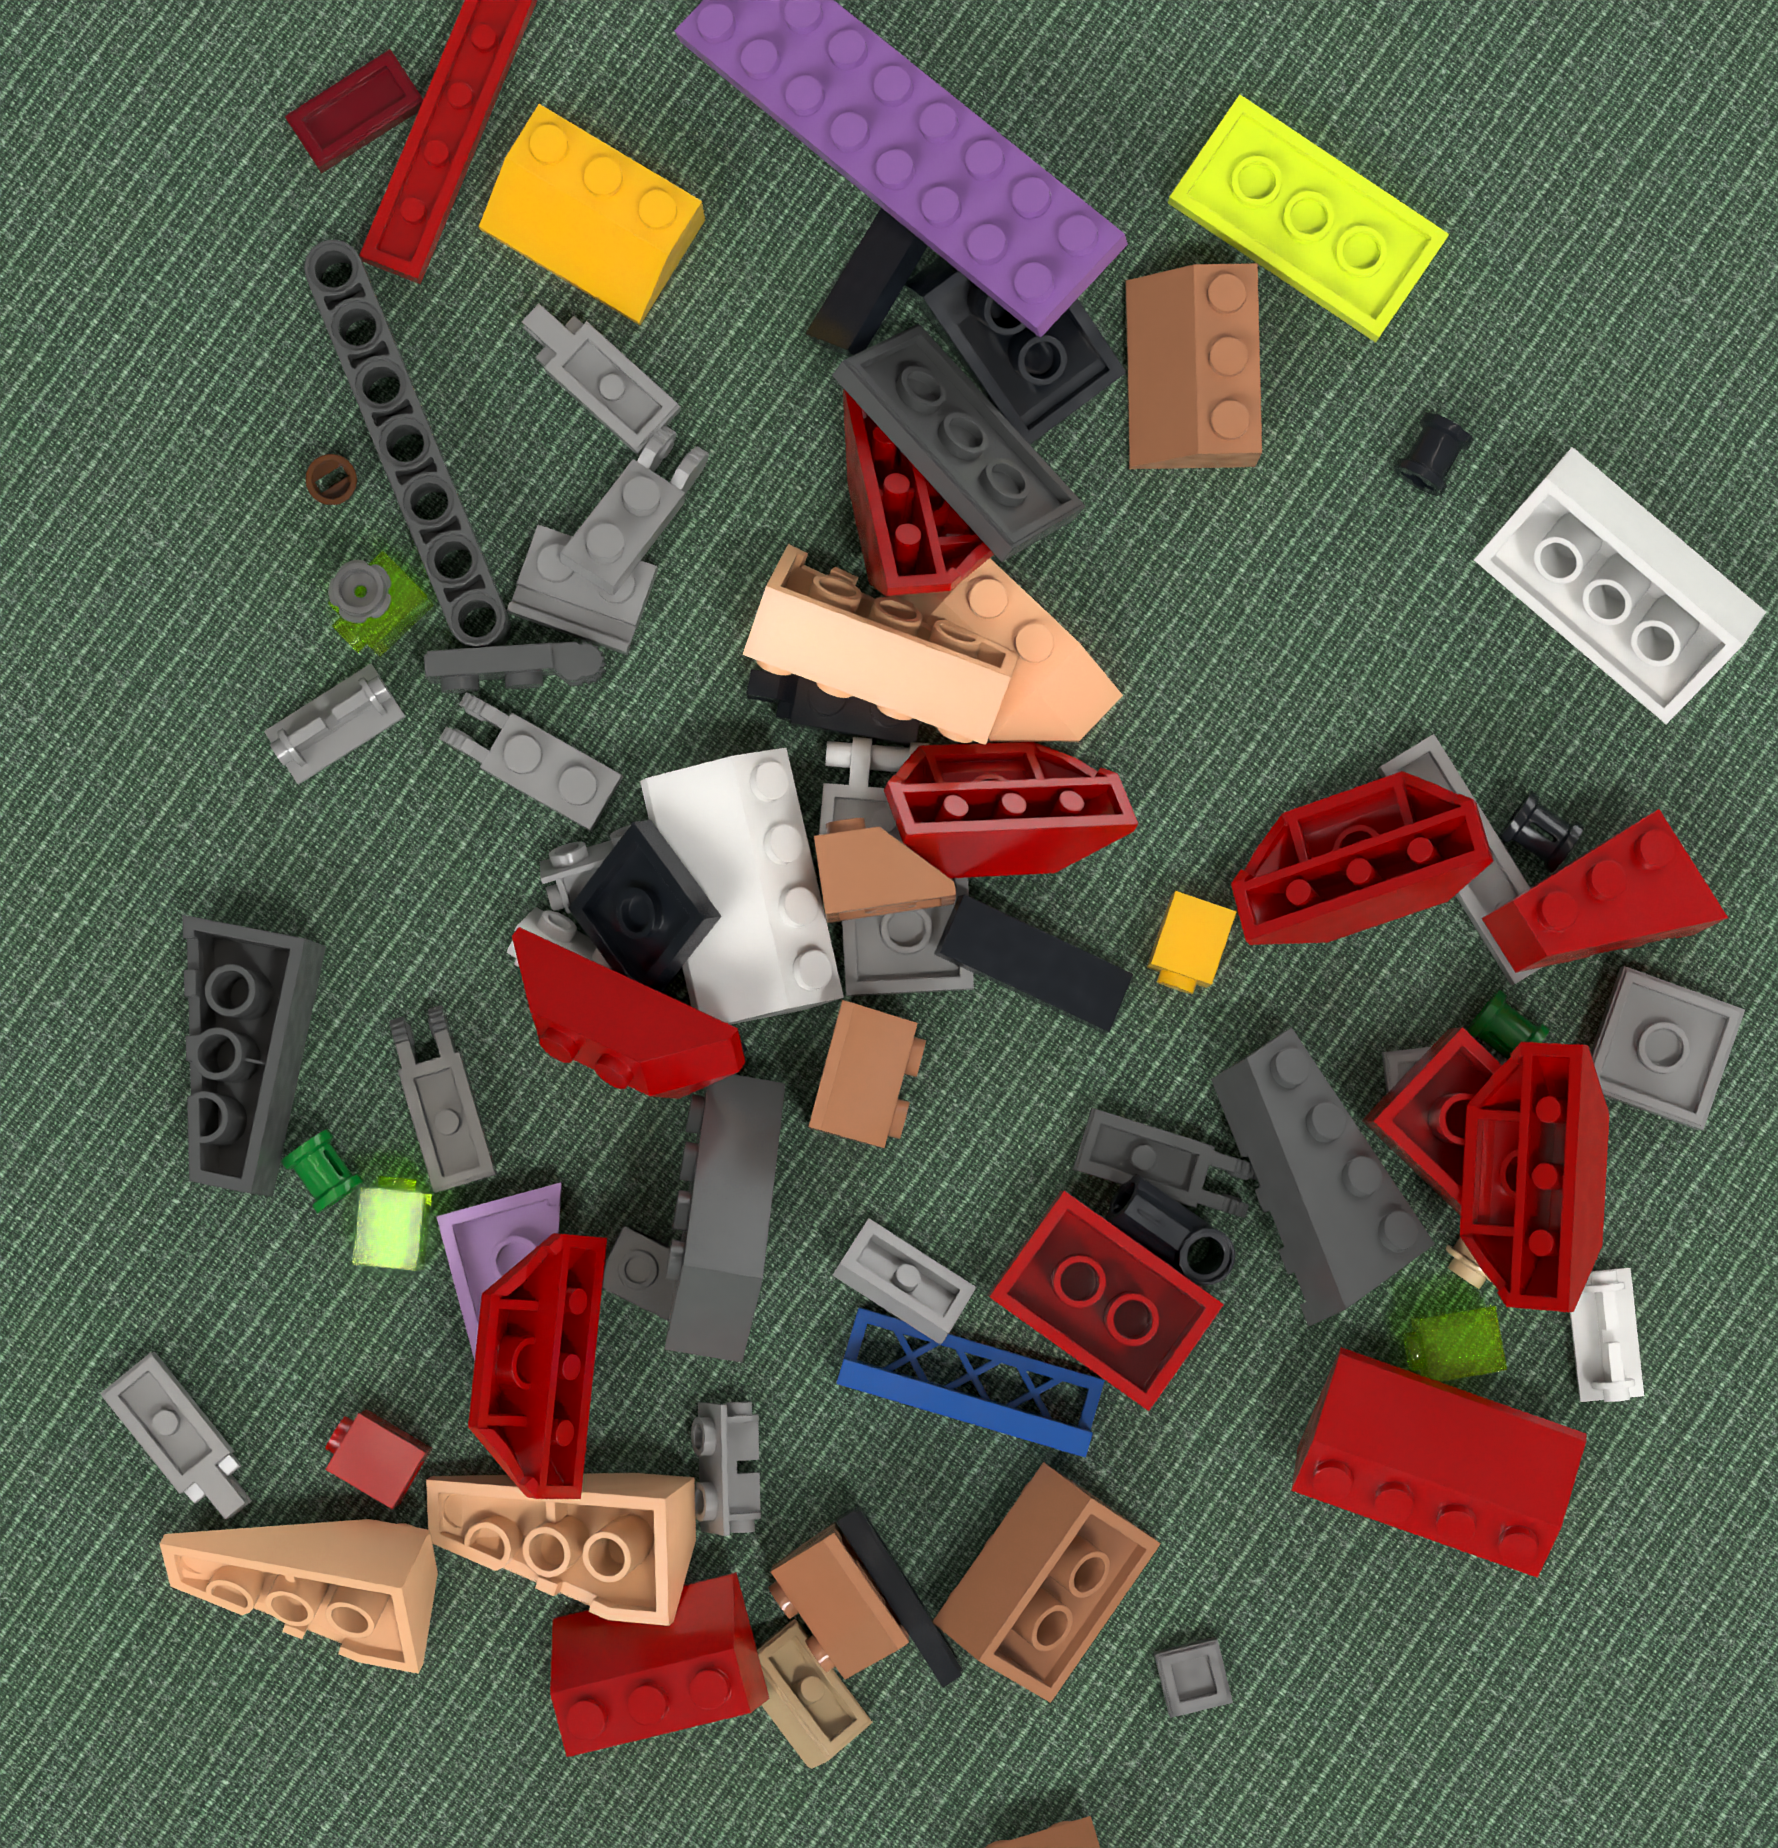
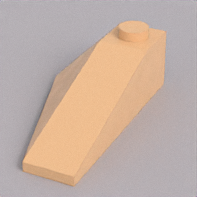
[426,1473,696,1626]
[160,1519,438,1674]

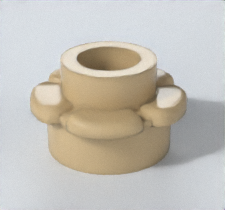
[1446,1237,1491,1289]

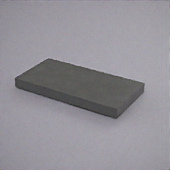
[832,324,1085,562]

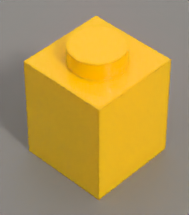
[1147,891,1236,994]

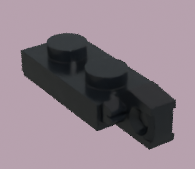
[746,669,920,747]

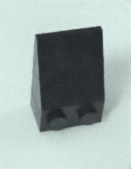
[905,256,1127,444]

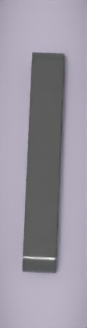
[304,239,511,648]

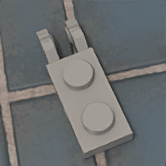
[560,426,709,596]
[439,692,623,832]

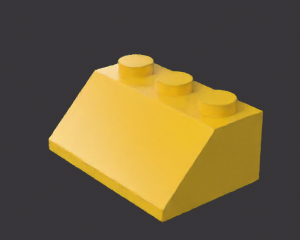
[479,104,705,325]

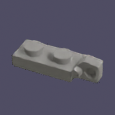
[522,303,681,456]
[100,1352,252,1520]

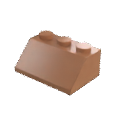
[1125,263,1262,469]
[932,1462,1161,1703]

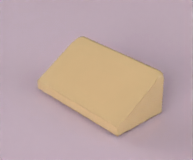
[757,1619,873,1768]

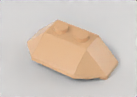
[897,558,1123,742]

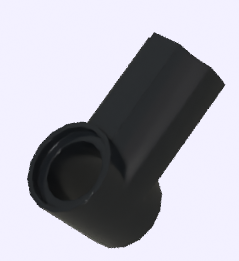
[1105,1174,1235,1285]

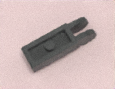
[424,641,607,693]
[390,1005,498,1193]
[1072,1108,1257,1218]

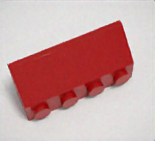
[1291,1347,1587,1578]

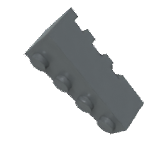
[182,915,326,1196]
[1211,1027,1435,1327]
[664,1074,786,1362]

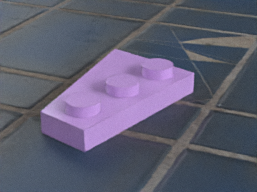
[436,1182,562,1360]

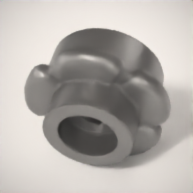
[328,560,391,623]

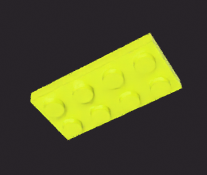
[1168,95,1449,342]

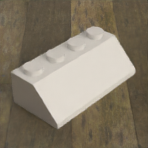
[1474,447,1766,724]
[640,748,844,1025]

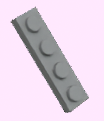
[1377,734,1542,985]

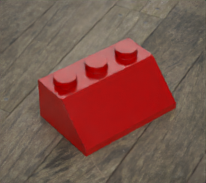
[550,1572,770,1757]

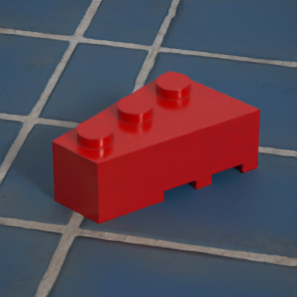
[1481,809,1728,973]

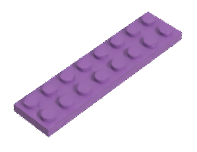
[674,0,1128,338]

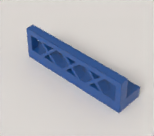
[836,1307,1105,1458]

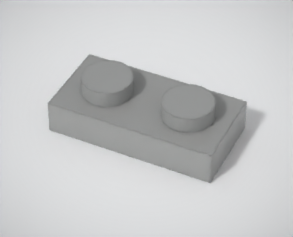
[832,1218,977,1345]

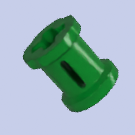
[1466,990,1550,1060]
[281,1129,364,1214]

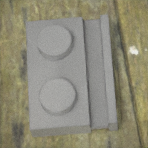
[507,525,658,656]

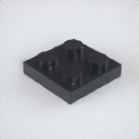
[568,820,722,993]

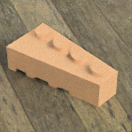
[743,544,1019,745]

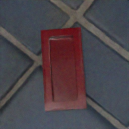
[285,49,423,174]

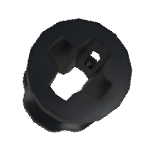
[1393,412,1474,496]
[1499,790,1585,874]

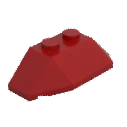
[843,389,994,596]
[884,742,1138,878]
[1231,771,1493,945]
[512,927,745,1099]
[1460,1042,1610,1312]
[468,1233,607,1499]

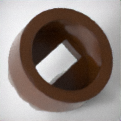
[306,454,357,505]

